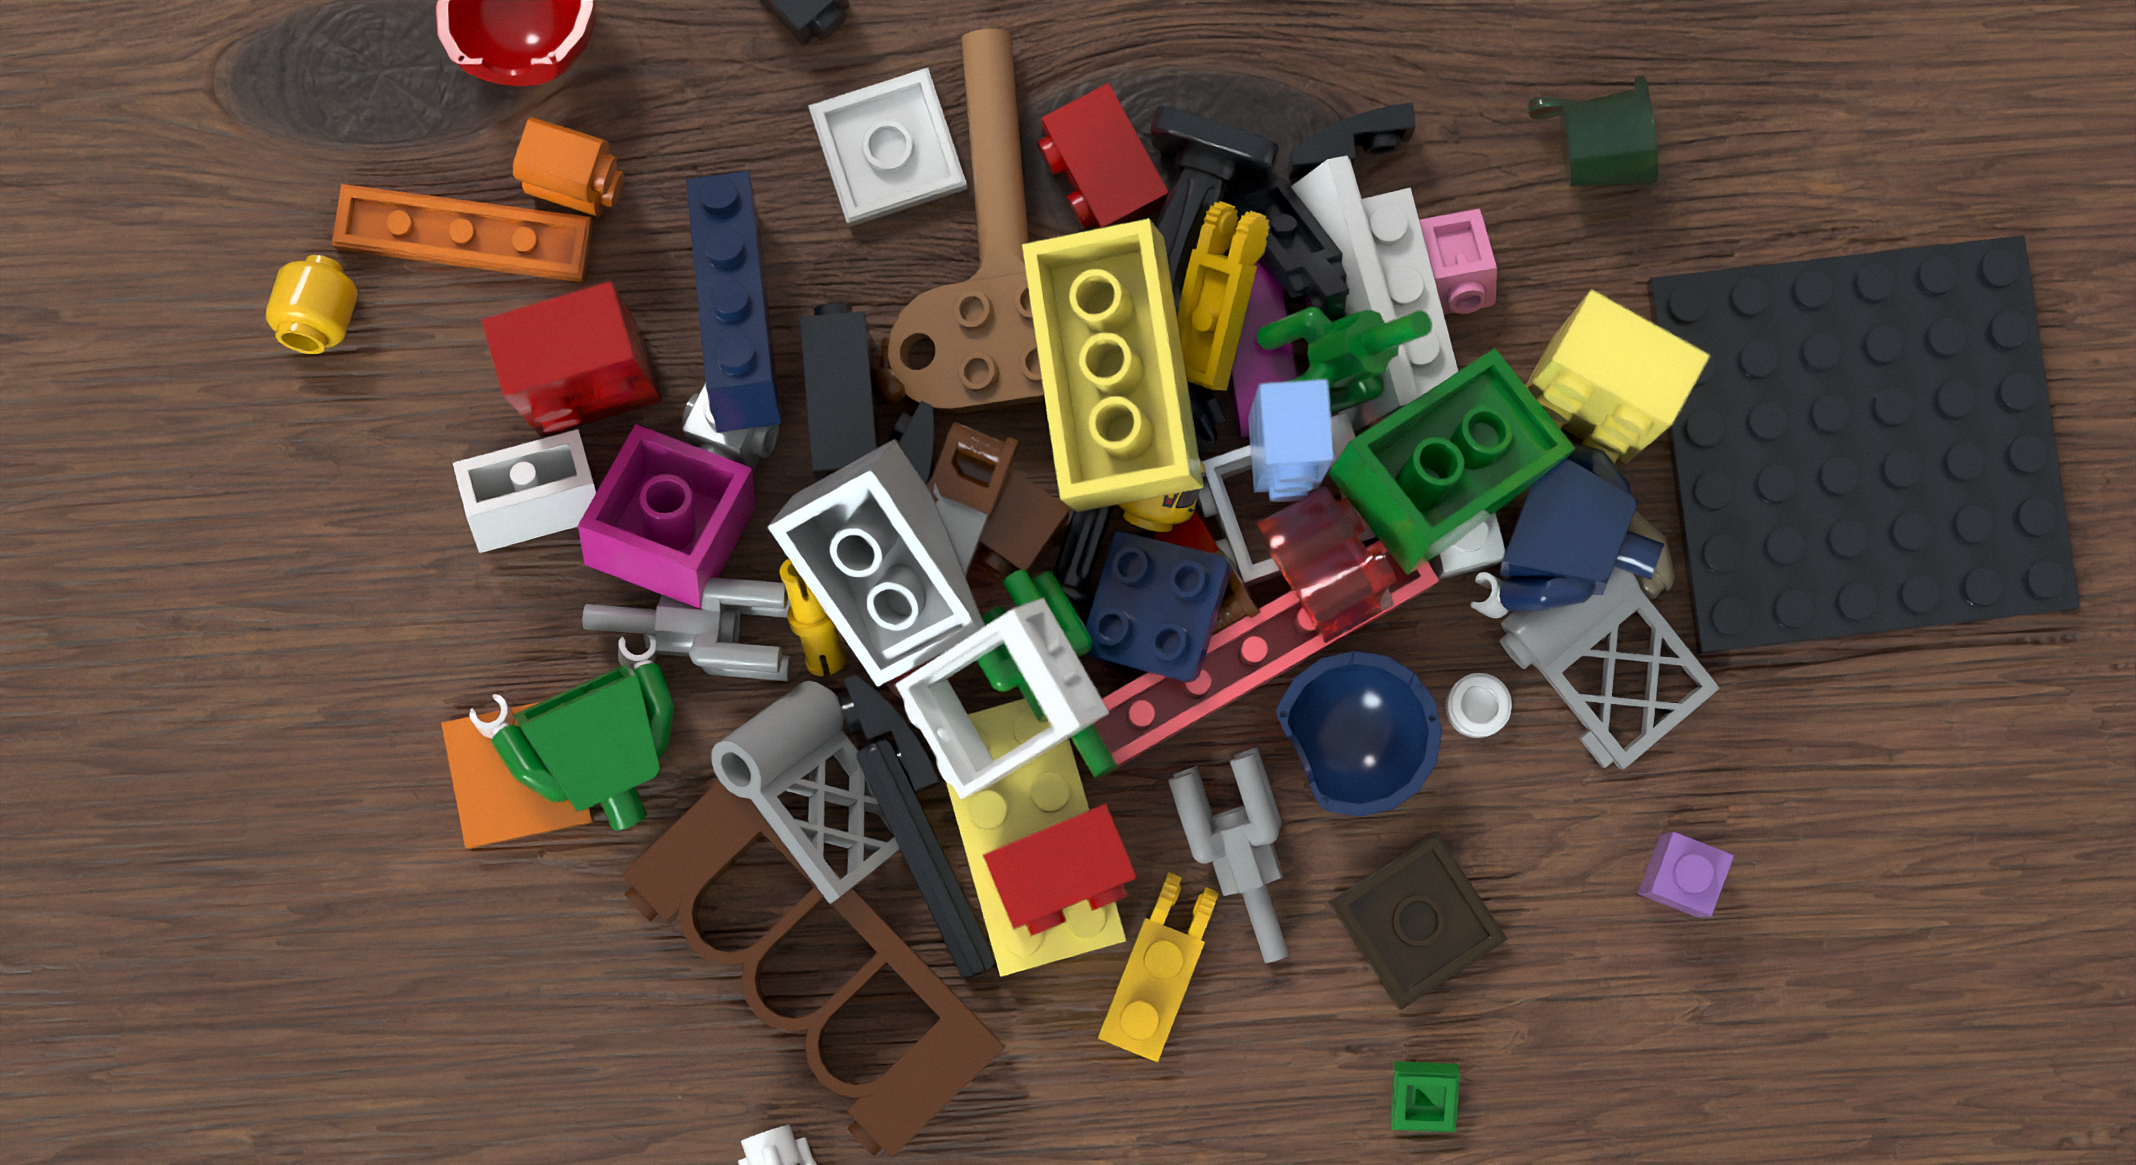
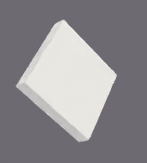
[809,68,967,228]

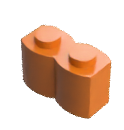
[513,117,624,217]

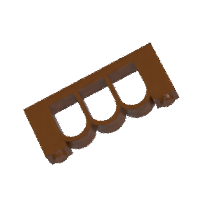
[621,780,1005,1158]

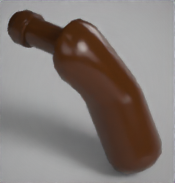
[873,338,905,404]

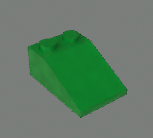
[1328,348,1576,575]

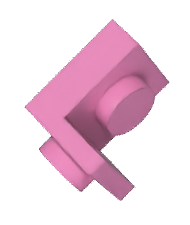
[1419,209,1497,315]

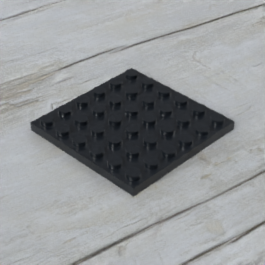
[1647,235,2080,654]

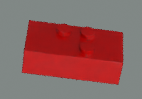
[481,281,662,437]

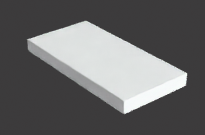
[1291,156,1420,434]

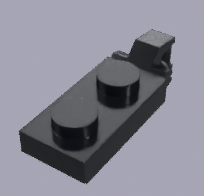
[1225,177,1349,322]

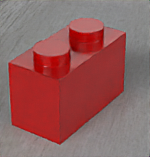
[1036,83,1169,230]
[983,804,1136,936]

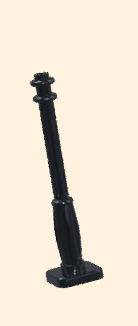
[1053,106,1279,616]

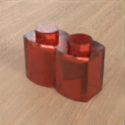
[1257,486,1396,643]

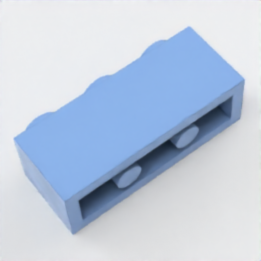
[1248,380,1334,502]

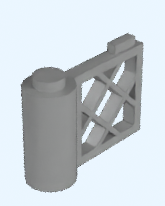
[1499,566,1720,770]
[711,681,900,904]

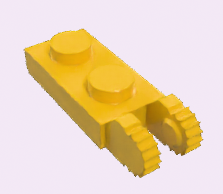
[1177,201,1270,391]
[1098,872,1219,1063]

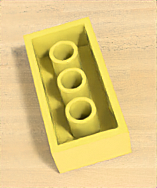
[1022,219,1204,512]
[1525,290,1710,464]
[946,699,1126,977]

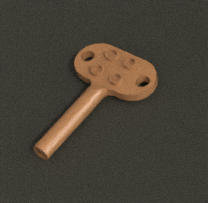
[888,28,1045,414]

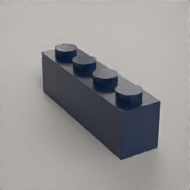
[686,171,781,433]

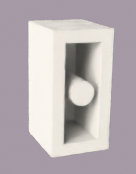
[453,429,596,553]

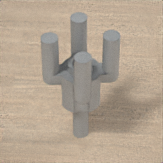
[582,577,791,681]
[1168,746,1289,963]

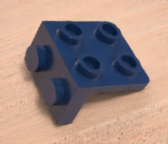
[1084,530,1231,682]

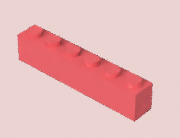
[1093,541,1439,778]

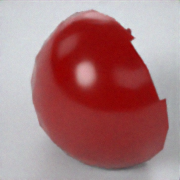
[436,0,597,86]

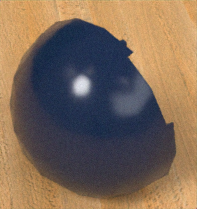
[1276,651,1442,817]

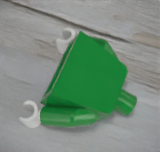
[469,634,675,831]

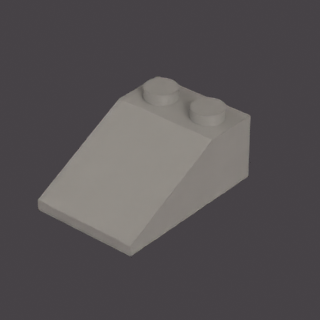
[768,439,985,686]

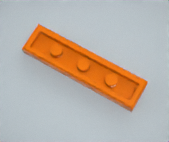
[332,184,594,283]

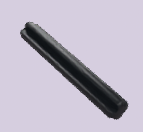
[856,738,995,978]

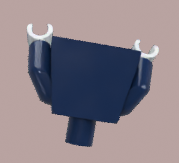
[1470,442,1664,618]

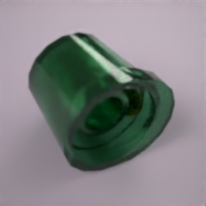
[1527,75,1658,187]

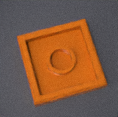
[441,702,595,849]

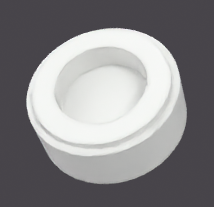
[1446,673,1512,738]

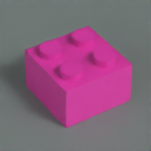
[578,424,756,609]

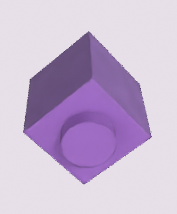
[1637,831,1734,917]

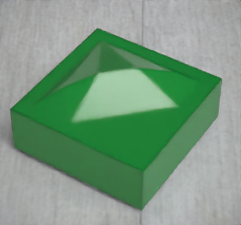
[1390,1061,1460,1132]

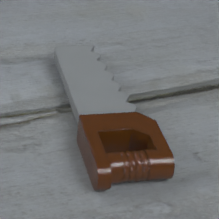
[933,422,1020,578]

